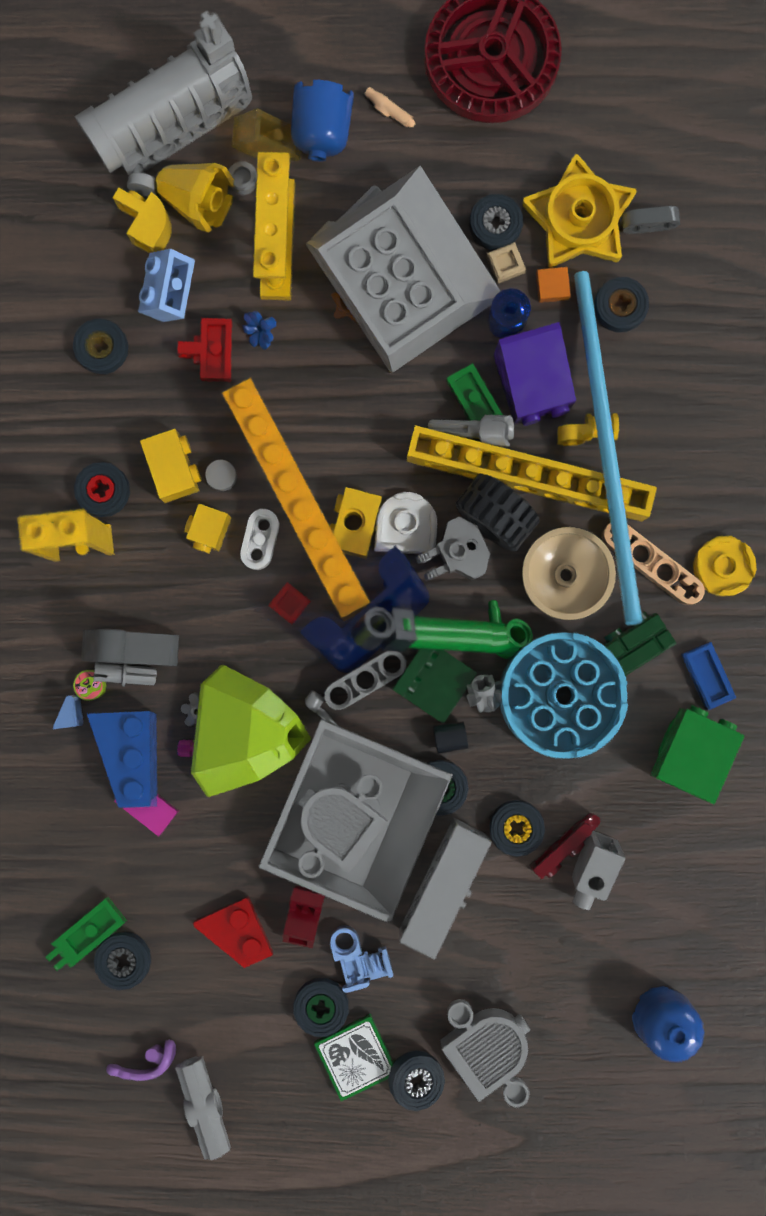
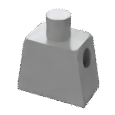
[572,831,626,910]

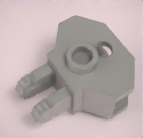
[415,517,490,581]

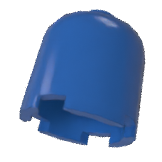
[291,80,354,162]
[632,986,704,1062]

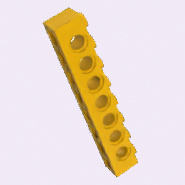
[407,425,657,522]

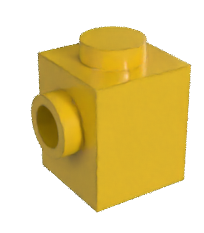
[184,504,231,554]

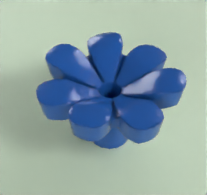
[242,311,276,350]

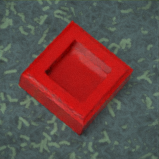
[268,582,311,625]

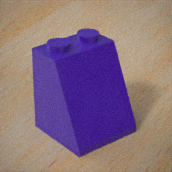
[493,322,576,426]

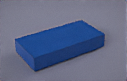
[681,642,736,710]

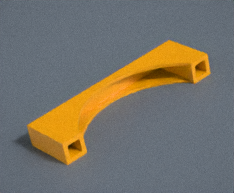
[223,378,371,621]

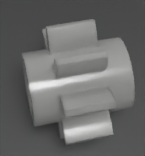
[466,675,502,713]

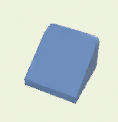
[53,695,83,729]

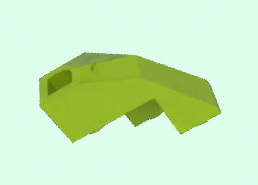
[191,665,311,797]

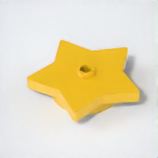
[522,154,637,268]

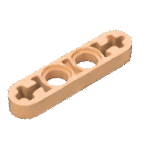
[602,523,705,605]

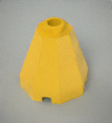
[156,163,234,233]

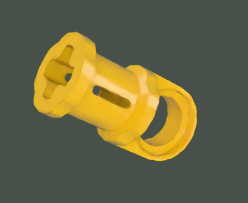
[557,413,619,446]

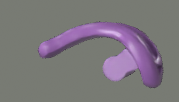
[106,1039,176,1081]

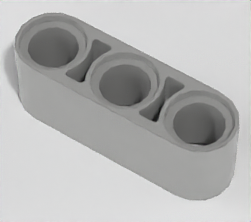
[325,651,406,710]

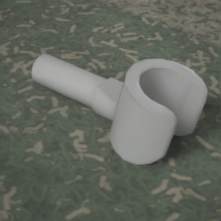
[305,690,338,726]

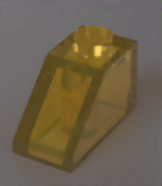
[231,108,301,161]

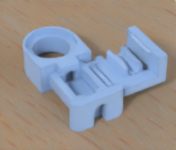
[330,925,393,993]

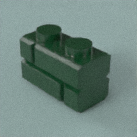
[602,611,676,676]

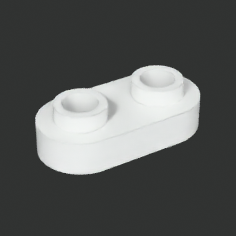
[240,509,279,570]

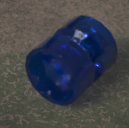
[487,288,531,339]

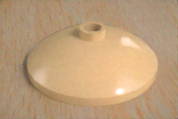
[522,527,616,620]

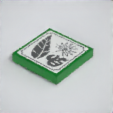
[314,1014,394,1102]

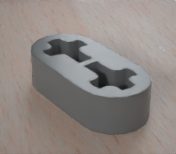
[622,206,680,234]

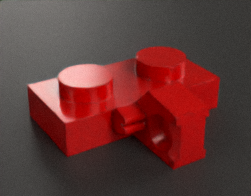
[178,318,232,382]

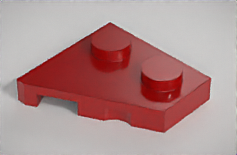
[193,896,274,968]

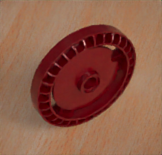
[424,0,562,123]

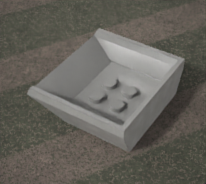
[306,166,504,374]
[259,719,452,922]

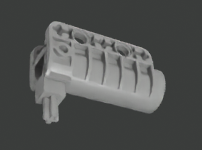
[74,12,252,175]

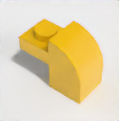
[113,188,171,253]

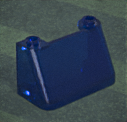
[300,545,430,673]

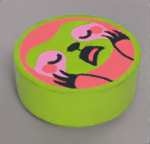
[73,670,106,701]

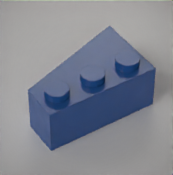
[87,711,157,808]

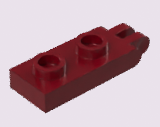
[529,813,600,880]

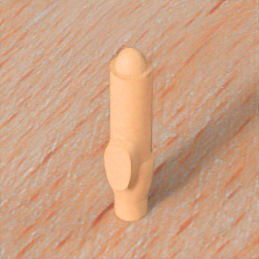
[364,87,415,128]

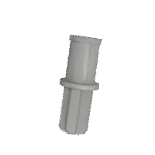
[93,662,157,687]

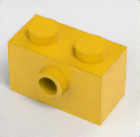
[140,429,201,503]

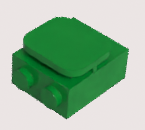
[650,705,745,805]

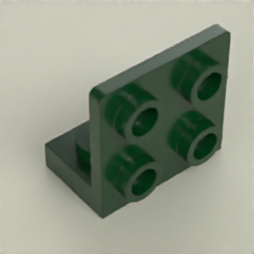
[392,648,476,723]

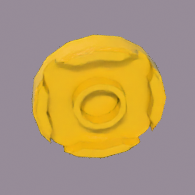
[693,536,757,597]

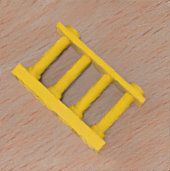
[253,152,295,300]

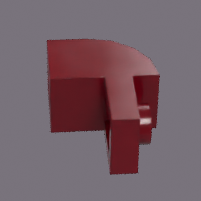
[282,885,325,949]

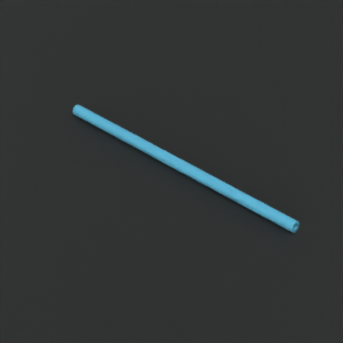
[574,271,642,625]

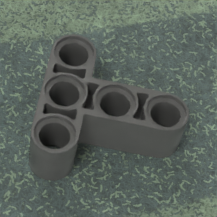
[81,629,179,666]

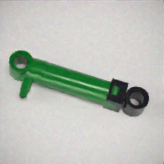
[351,600,533,659]

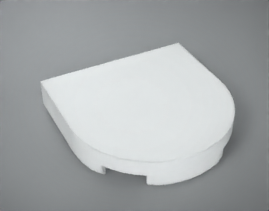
[374,492,437,555]

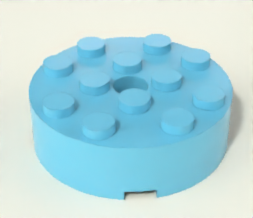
[500,633,628,758]

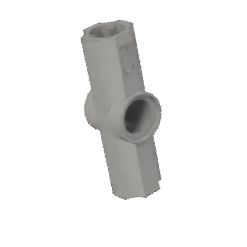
[176,1056,231,1160]

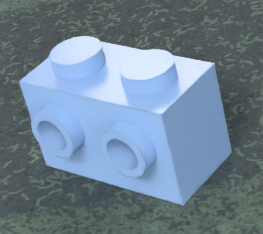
[138,249,195,322]

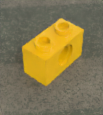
[330,487,382,559]

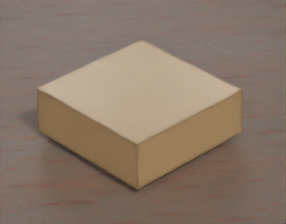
[486,242,526,284]

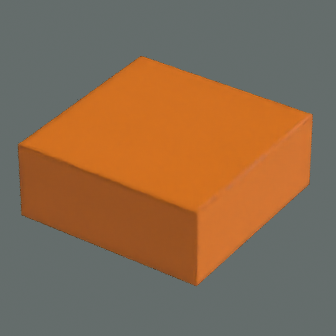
[536,267,570,303]

